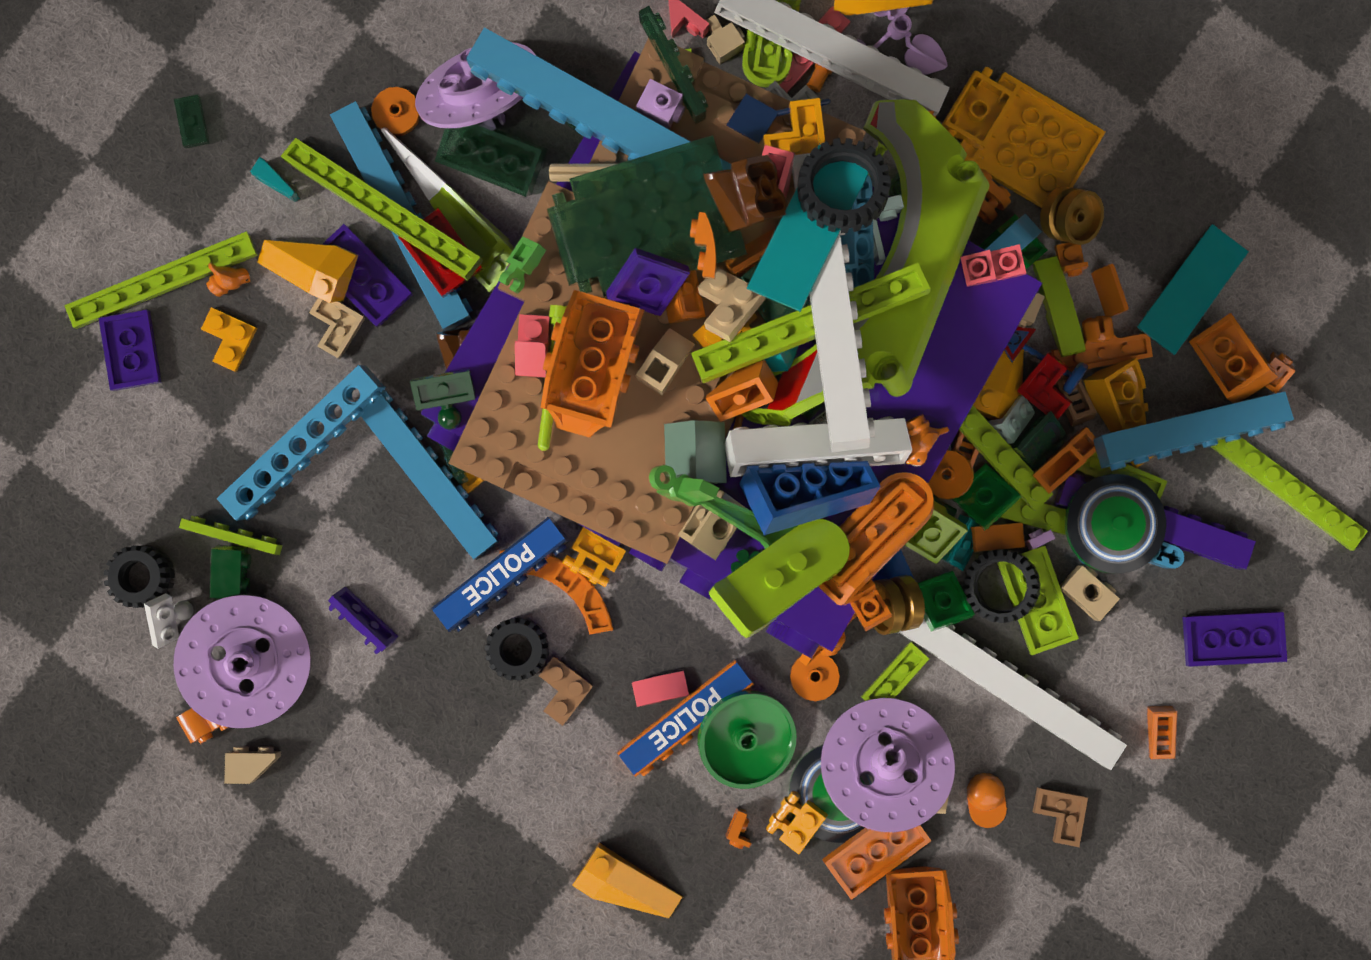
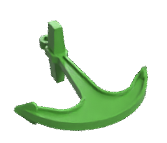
[649,465,798,549]

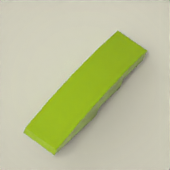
[1033,256,1086,357]

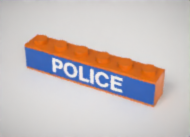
[617,659,754,777]

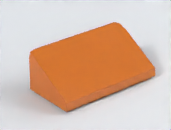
[723,230,775,277]
[666,258,706,323]
[1091,263,1129,317]

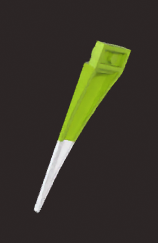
[381,128,514,292]

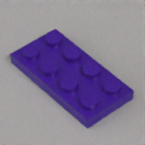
[322,224,413,328]
[1183,612,1287,667]

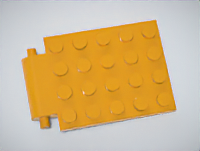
[942,67,1106,208]

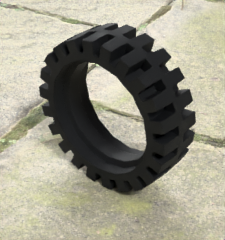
[797,138,891,233]
[964,549,1041,623]

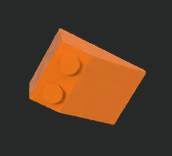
[1189,313,1278,404]

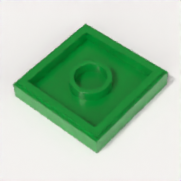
[952,463,1021,531]
[918,571,975,632]

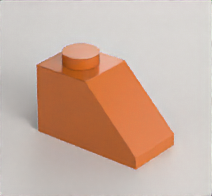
[706,359,778,422]

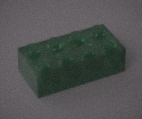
[435,123,547,197]

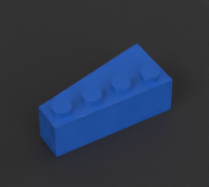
[739,461,881,535]

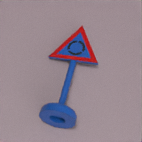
[1004,327,1088,395]

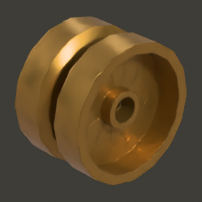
[1040,186,1104,245]
[873,575,925,635]

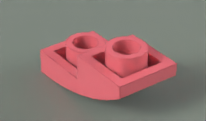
[960,244,1026,287]
[632,671,689,707]

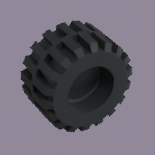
[104,545,175,608]
[485,618,549,681]

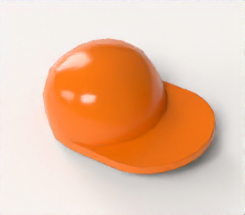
[967,773,1007,828]

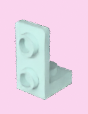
[873,195,904,265]
[988,395,1035,444]

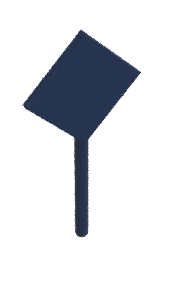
[726,94,831,144]

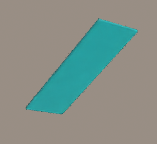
[747,144,869,312]
[1137,224,1249,355]

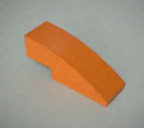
[1032,427,1096,494]

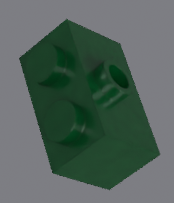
[210,545,251,599]

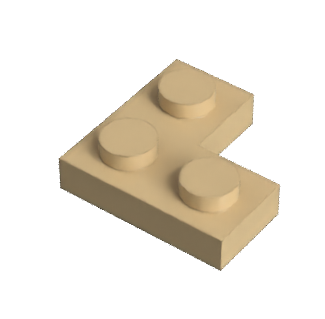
[698,267,766,342]
[309,298,365,360]

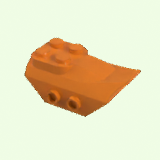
[540,290,644,438]
[884,867,959,960]

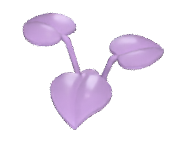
[857,7,947,75]

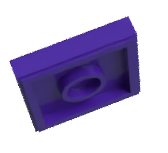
[606,247,690,316]

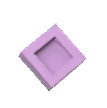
[1025,528,1055,550]

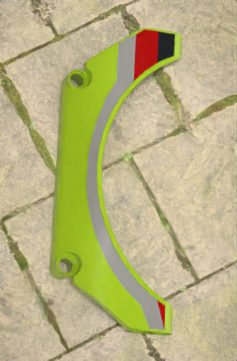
[742,99,990,426]

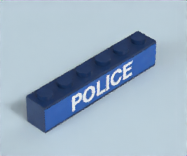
[431,517,570,632]

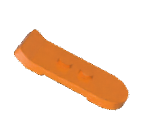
[819,472,934,605]

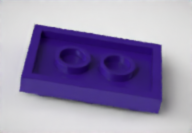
[98,310,162,391]

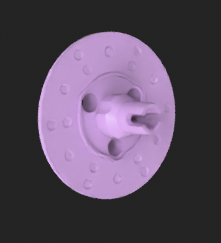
[415,42,536,131]
[173,595,310,728]
[821,698,955,832]

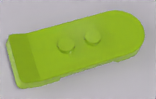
[742,0,801,87]
[709,519,850,638]

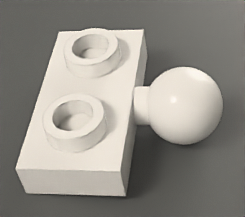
[144,593,194,649]

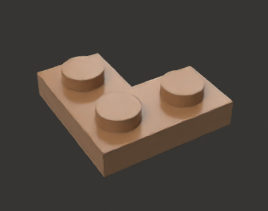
[539,656,593,726]
[1033,787,1088,847]

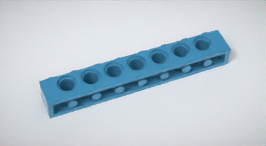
[217,365,386,521]

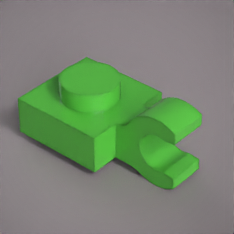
[499,236,546,294]

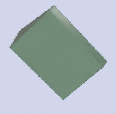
[664,420,727,483]

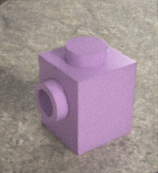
[636,79,685,129]

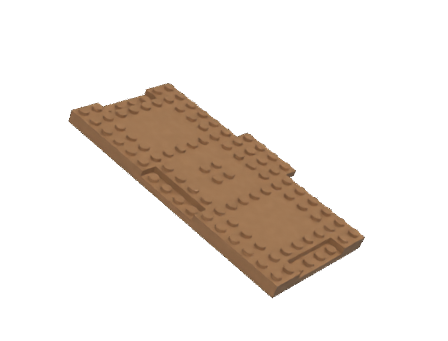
[448,34,866,564]

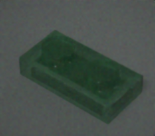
[174,94,210,149]

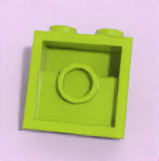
[905,501,968,564]

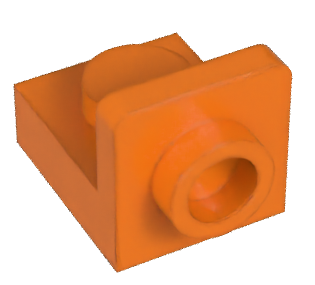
[1054,243,1089,277]
[1265,352,1295,394]
[726,807,752,849]

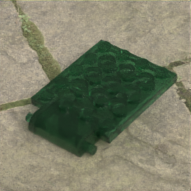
[547,135,747,297]

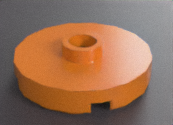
[371,87,420,136]
[928,450,974,499]
[790,653,840,701]

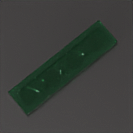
[639,6,709,124]

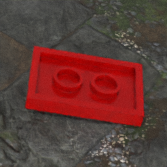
[398,208,483,298]

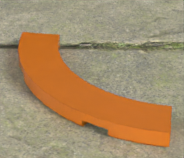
[499,550,614,635]

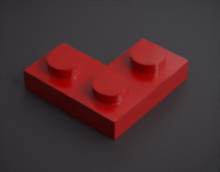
[1017,352,1072,422]

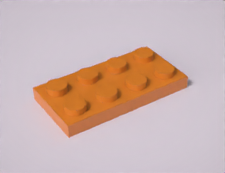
[822,825,931,900]

